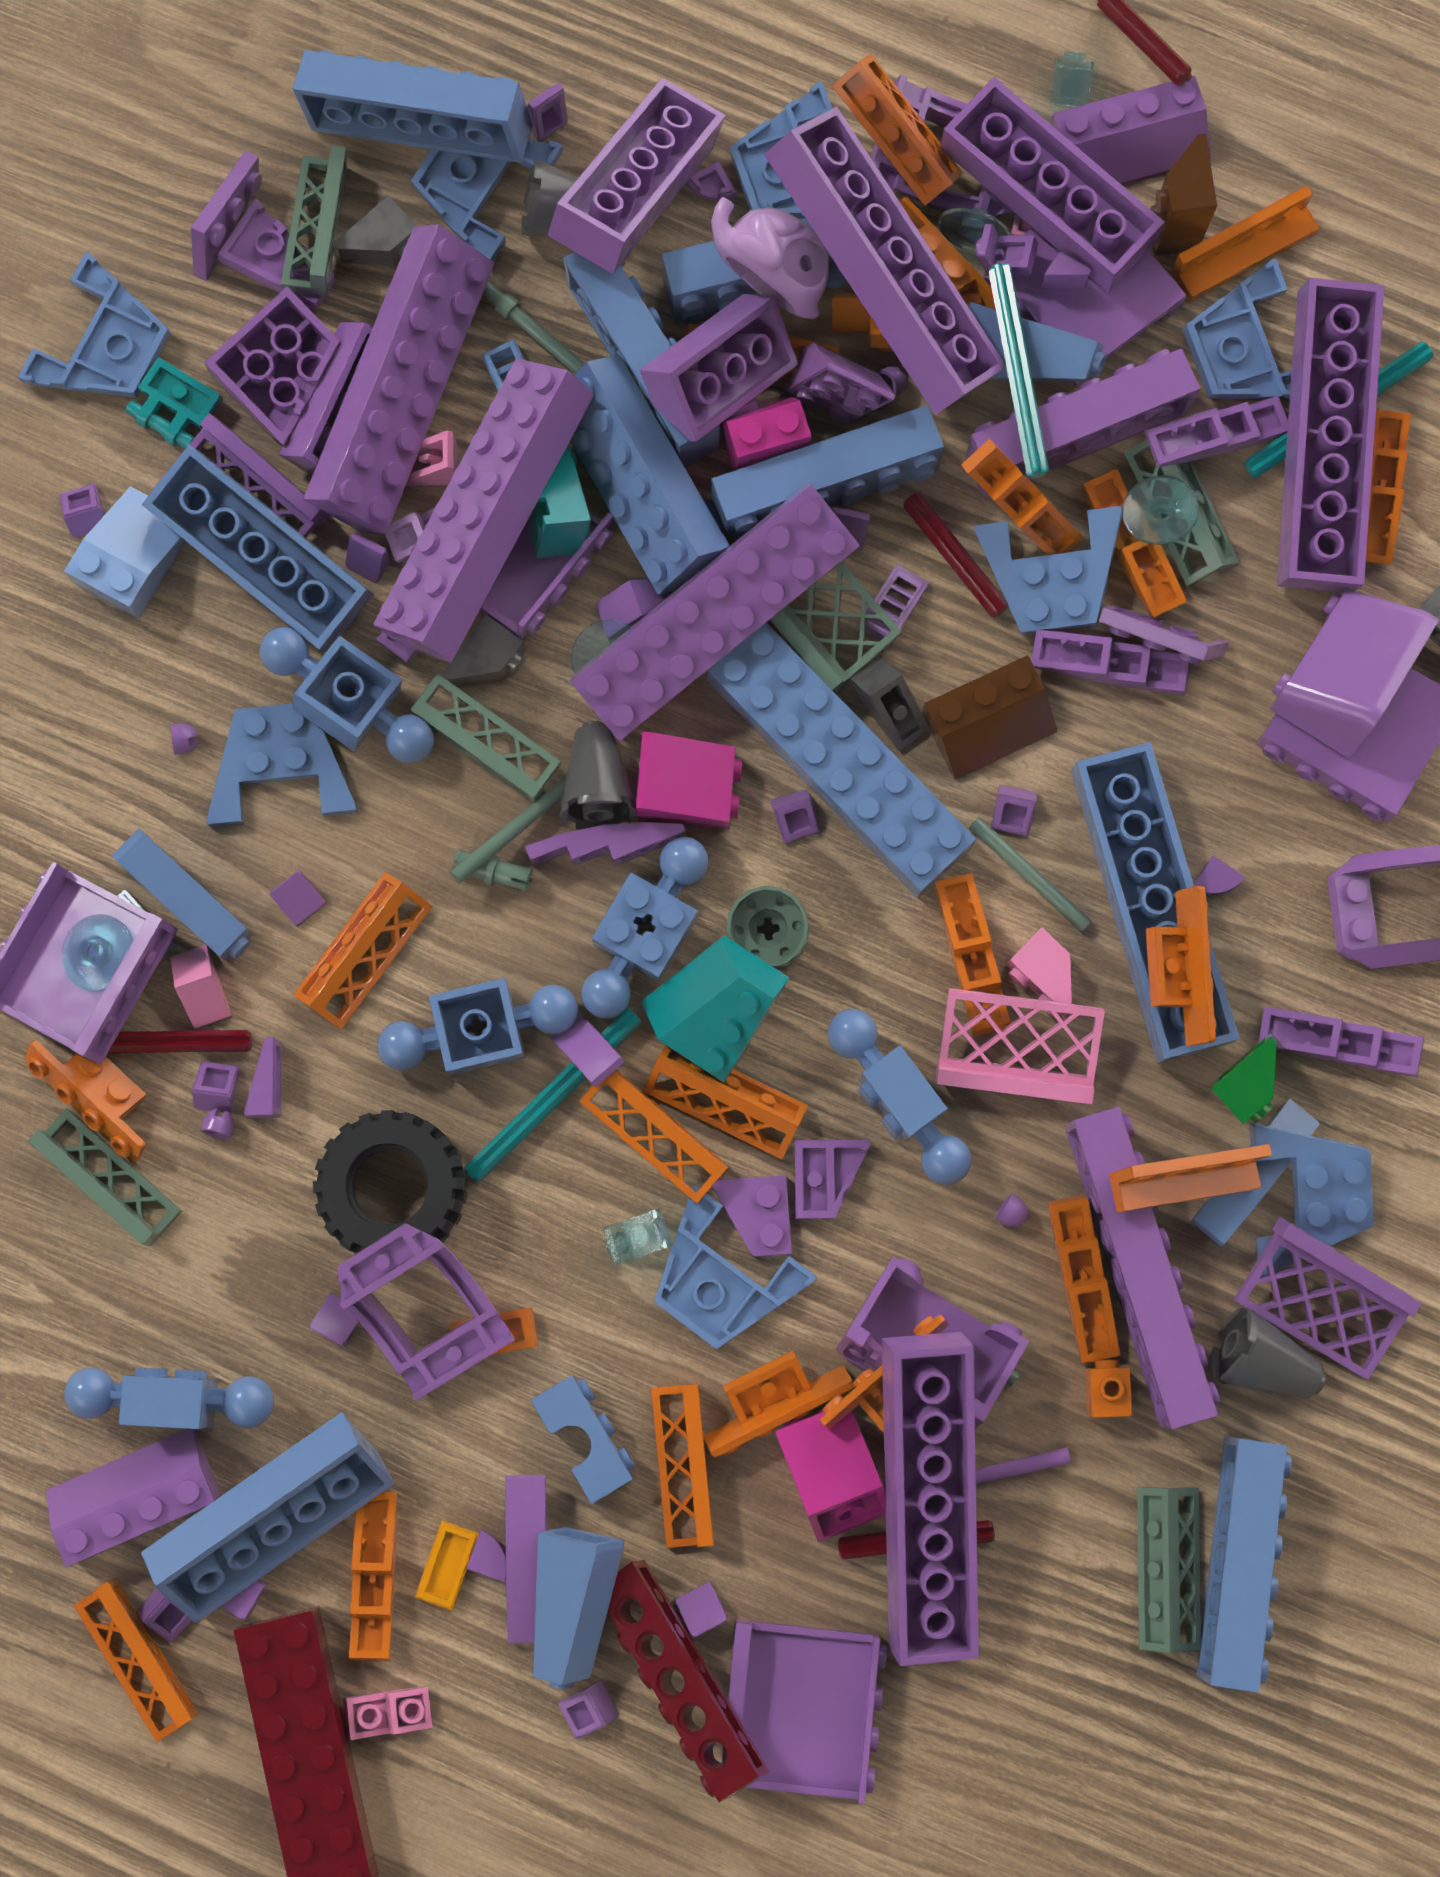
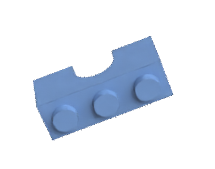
[531,1375,636,1504]

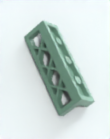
[281,145,348,296]
[1124,439,1240,586]
[410,674,562,803]
[28,1108,182,1246]
[1137,1487,1201,1653]

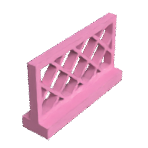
[936,988,1105,1104]

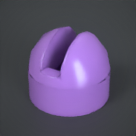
[877,367,908,397]
[170,723,199,755]
[200,1109,234,1140]
[995,1193,1028,1227]

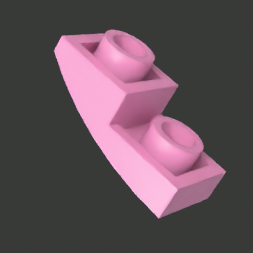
[343,1686,432,1740]

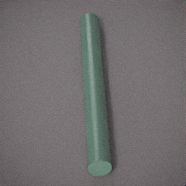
[450,777,566,884]
[969,817,1091,932]

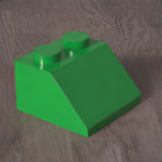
[1211,1032,1277,1124]

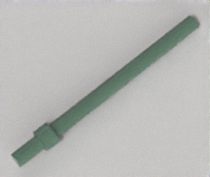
[482,280,585,374]

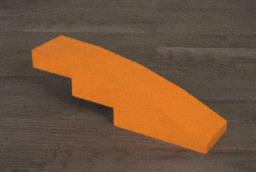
[1366,409,1411,565]
[961,438,1084,555]
[1081,468,1187,618]
[935,873,1011,1037]
[1047,1194,1120,1363]
[349,1492,398,1662]

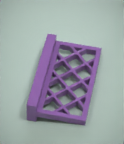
[156,413,330,538]
[1234,1216,1422,1380]

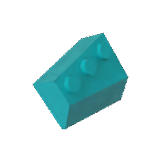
[641,935,789,1082]

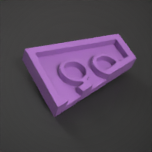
[1099,605,1229,664]

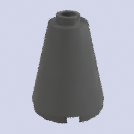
[521,159,579,236]
[560,721,637,830]
[1210,1308,1326,1399]

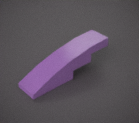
[1145,396,1288,467]
[1031,629,1190,695]
[525,822,686,866]
[1258,1007,1424,1077]
[505,1475,548,1643]

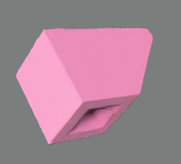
[1006,927,1072,1018]

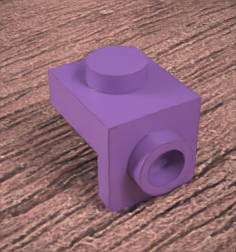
[976,224,1038,277]

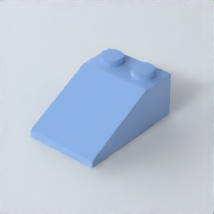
[64,486,186,619]

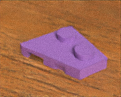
[794,1140,870,1219]
[712,1175,792,1257]

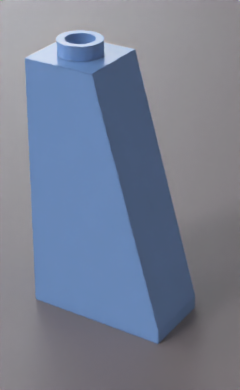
[969,302,1106,382]
[112,828,253,962]
[533,1527,624,1689]

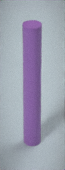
[976,1447,1071,1486]

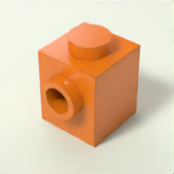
[1085,1360,1132,1417]

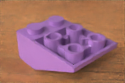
[785,342,895,423]

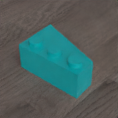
[529,443,591,558]

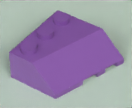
[204,287,340,446]

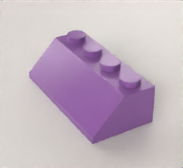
[1050,75,1211,185]
[640,294,798,442]
[279,322,372,475]
[46,1429,222,1568]

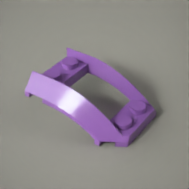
[870,75,1013,218]
[1327,845,1440,970]
[338,1223,515,1401]

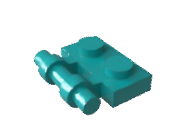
[125,357,223,449]

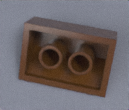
[1150,134,1217,256]
[922,655,1057,780]

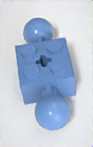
[259,627,434,764]
[581,837,709,1018]
[377,978,578,1076]
[828,1009,971,1185]
[64,1367,274,1429]

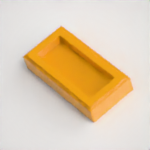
[415,1520,479,1610]

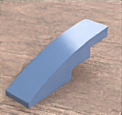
[1191,1099,1320,1246]

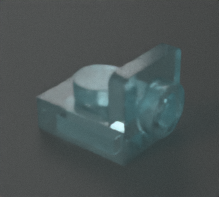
[1050,51,1094,107]
[603,1209,672,1265]

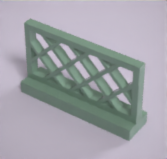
[769,561,903,694]

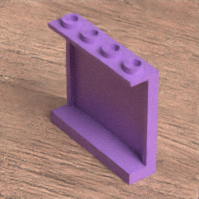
[984,228,1186,388]
[411,510,613,640]
[1256,668,1440,822]
[0,862,178,1065]
[721,1619,887,1804]

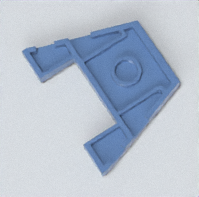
[729,81,832,219]
[411,137,563,262]
[18,252,171,398]
[1182,259,1292,399]
[974,506,1123,635]
[207,704,358,827]
[1250,1123,1374,1275]
[654,1185,817,1349]

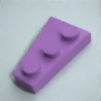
[191,151,262,282]
[218,198,335,311]

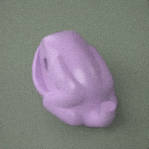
[711,197,829,319]

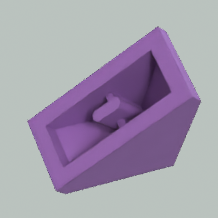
[595,579,672,639]

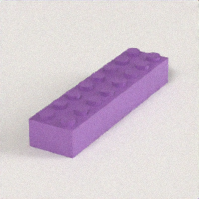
[764,106,1006,415]
[303,224,495,534]
[1277,278,1384,593]
[373,358,594,663]
[570,482,860,741]
[1064,1107,1220,1429]
[882,1332,979,1666]

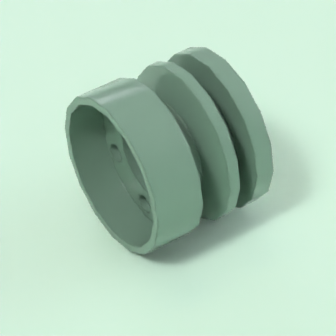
[726,886,809,970]

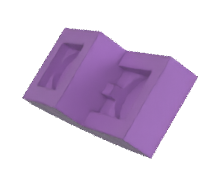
[550,1012,625,1087]

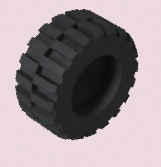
[313,1110,468,1253]

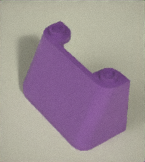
[1270,589,1439,758]
[836,1256,1029,1429]

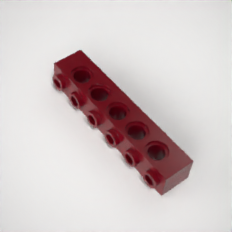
[606,1560,770,1803]

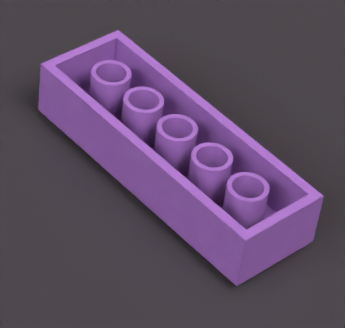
[940,77,1165,293]
[547,78,726,274]
[965,348,1200,498]

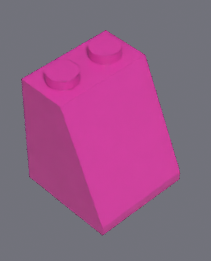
[719,394,811,471]
[636,731,742,829]
[775,1408,886,1543]

